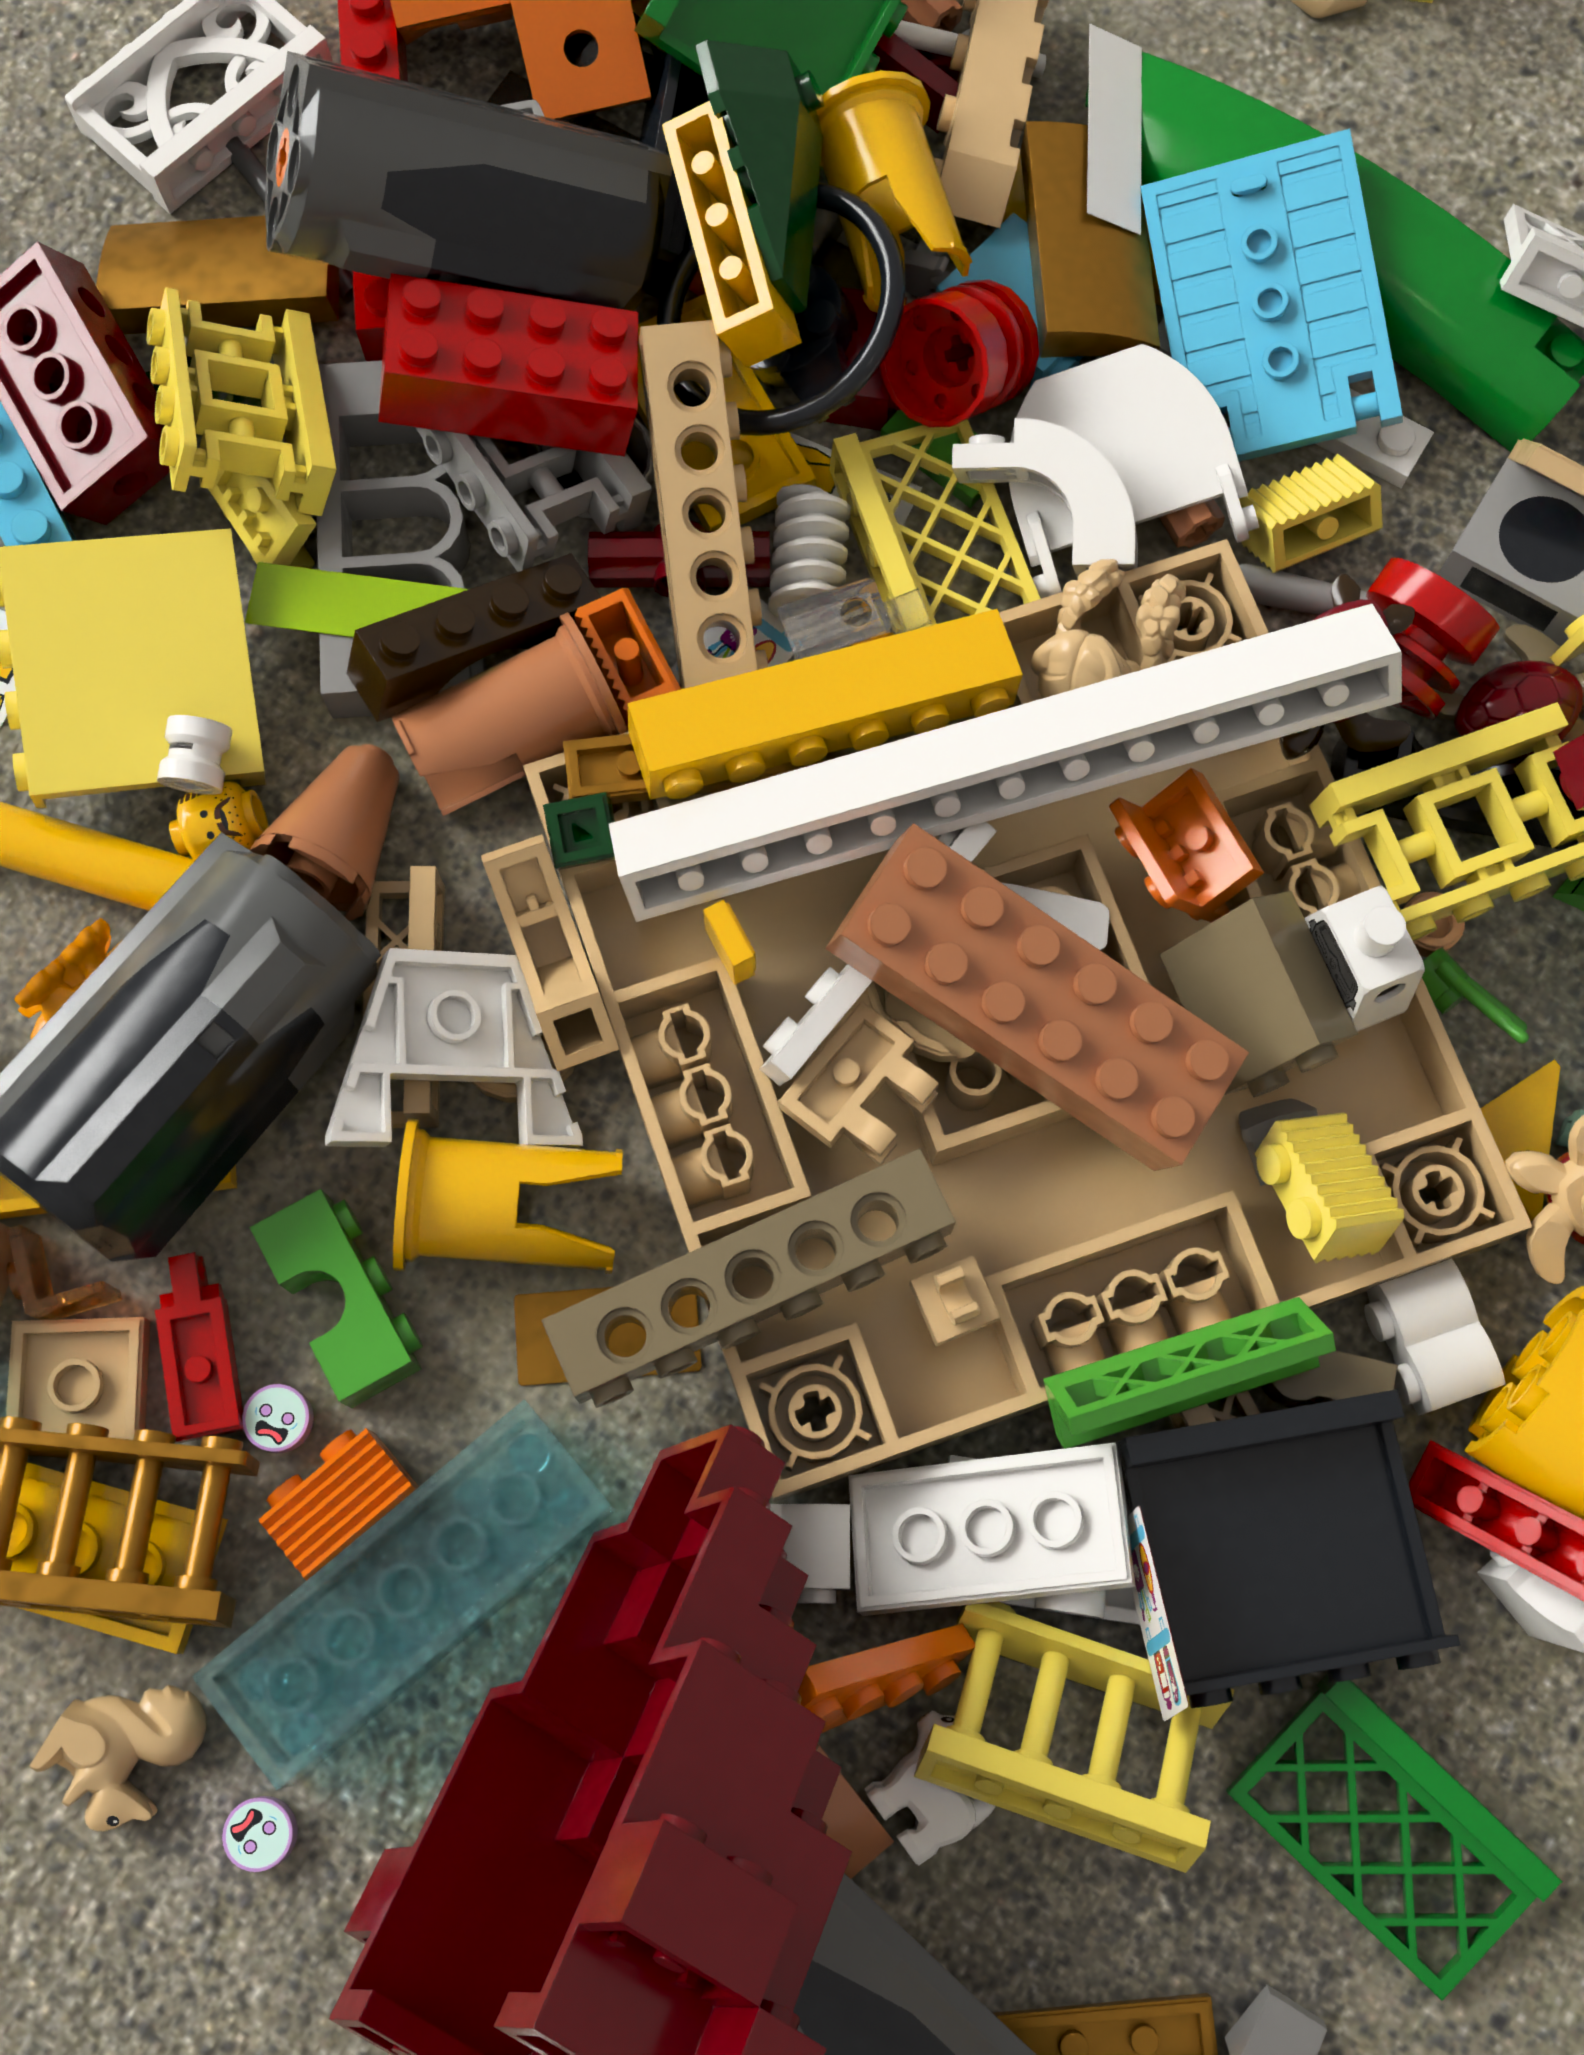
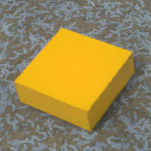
[703,899,756,985]

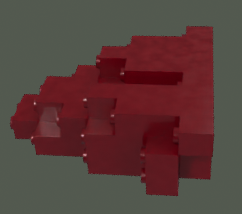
[329,1424,852,2055]

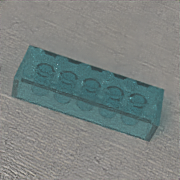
[192,1399,617,1790]

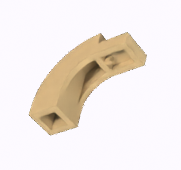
[481,834,620,1072]

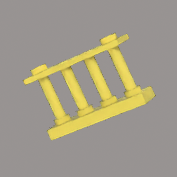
[914,1602,1234,1873]

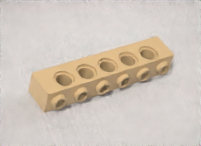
[638,320,768,689]

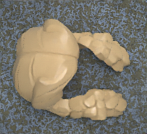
[1031,559,1186,699]

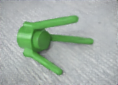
[1422,947,1529,1044]

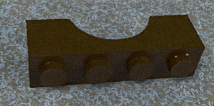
[346,553,601,722]

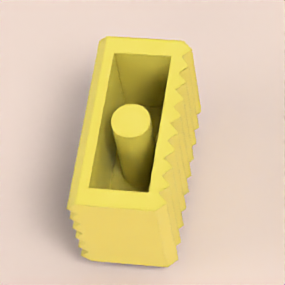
[1239,453,1383,573]
[1255,1113,1404,1264]

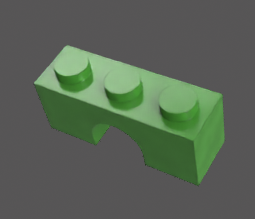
[249,1189,423,1408]

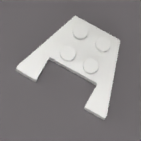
[325,948,583,1149]

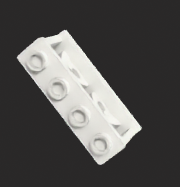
[65,0,333,214]

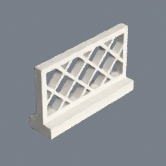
[1500,204,1584,328]

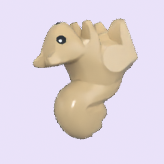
[29,1685,206,1831]

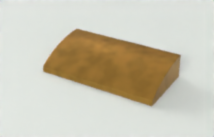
[1020,121,1160,358]
[96,215,339,334]

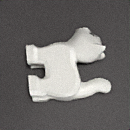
[865,1710,996,1866]

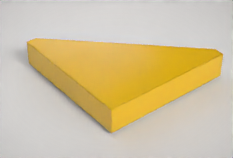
[1480,1059,1560,1222]

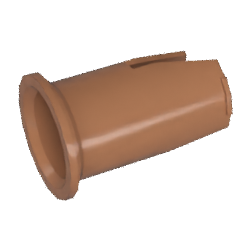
[391,612,628,816]

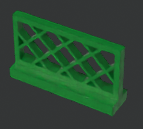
[1226,1674,1563,2001]

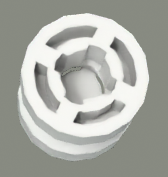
[157,715,233,795]

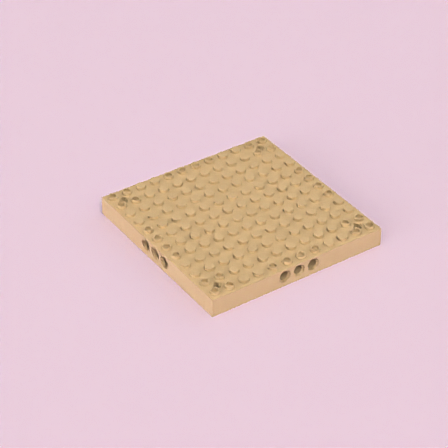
[523,539,1533,1503]

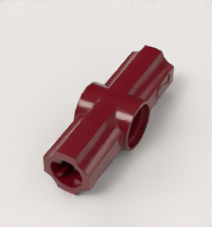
[588,521,770,598]

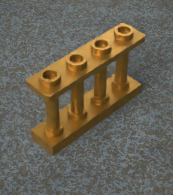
[0,1416,260,1628]

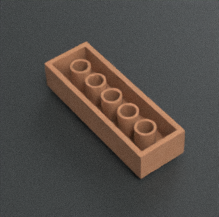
[825,823,1249,1171]

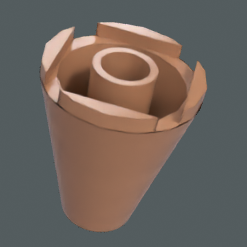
[250,744,400,921]

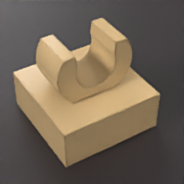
[909,1254,1000,1347]

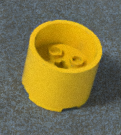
[1464,1286,1584,1520]

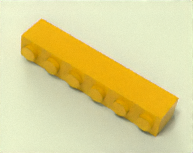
[627,609,1023,800]

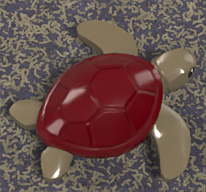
[1437,625,1584,758]

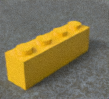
[662,101,802,368]

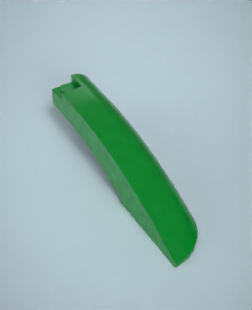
[1085,51,1584,452]

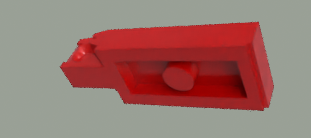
[155,1252,244,1443]

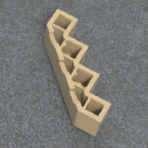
[934,0,1049,228]

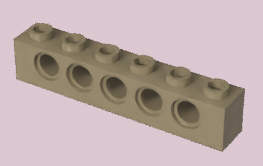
[541,1148,956,1408]

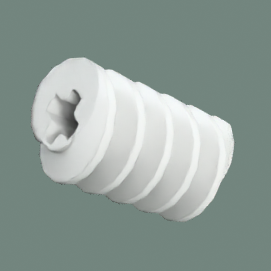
[768,484,851,623]

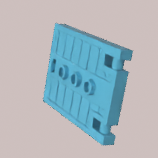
[1140,128,1403,462]

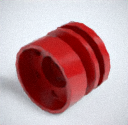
[880,279,1039,427]
[1366,558,1500,720]

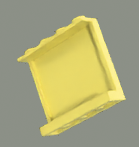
[0,528,266,809]

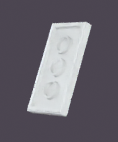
[848,1442,1136,1616]

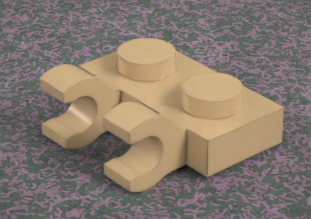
[778,1001,939,1165]

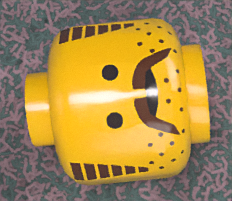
[169,780,269,860]

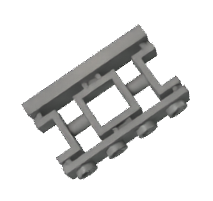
[415,427,652,572]

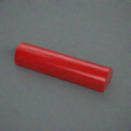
[1408,1440,1584,1602]

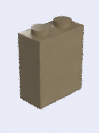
[1160,891,1358,1097]

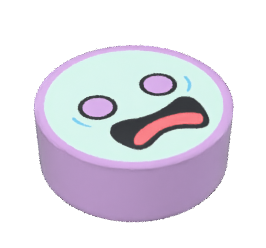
[242,1384,314,1453]
[222,1796,298,1872]

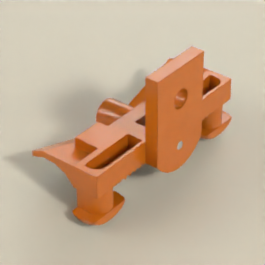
[390,0,651,121]

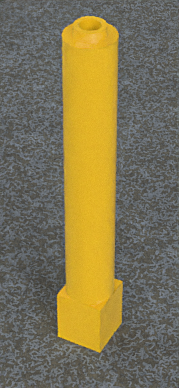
[0,801,195,911]

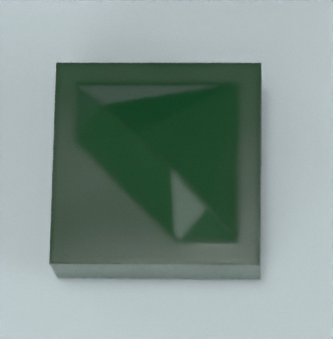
[543,792,615,870]

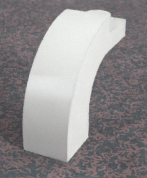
[952,418,1138,577]

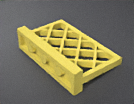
[829,419,1040,635]

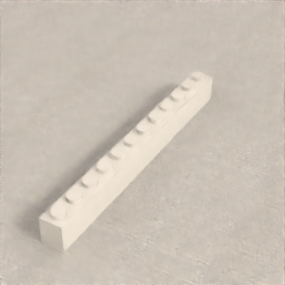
[609,603,1402,922]

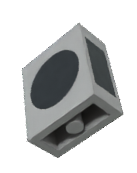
[1437,458,1584,646]

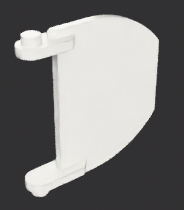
[1009,344,1259,599]

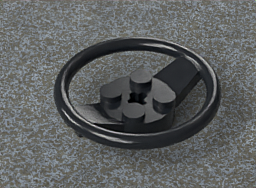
[656,182,905,436]

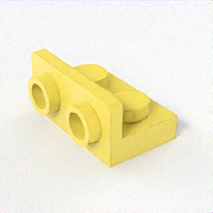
[208,470,316,569]

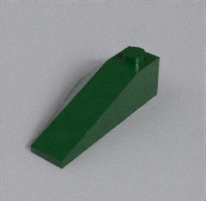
[695,40,824,315]

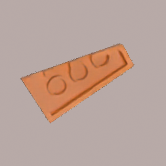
[798,1623,975,1733]

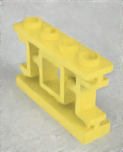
[146,287,337,516]
[1309,702,1584,941]

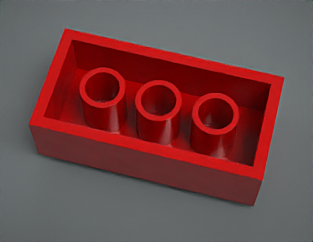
[378,273,638,457]

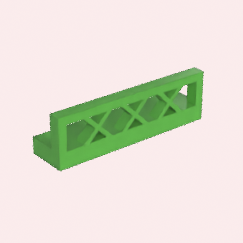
[1043,1297,1336,1449]

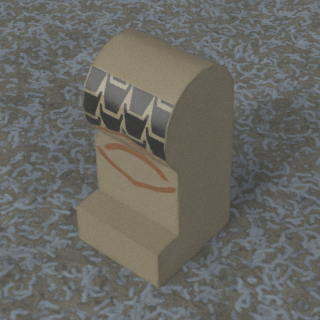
[1262,1350,1398,1406]

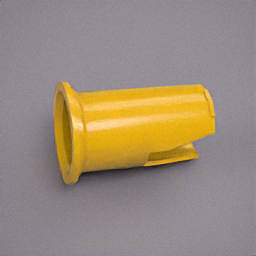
[816,70,972,313]
[393,1118,623,1274]

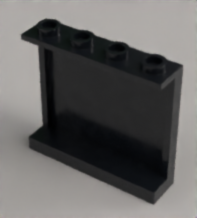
[1116,1389,1460,1708]

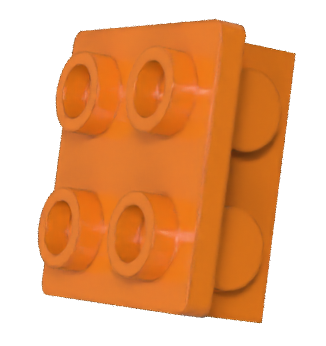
[1109,768,1264,923]

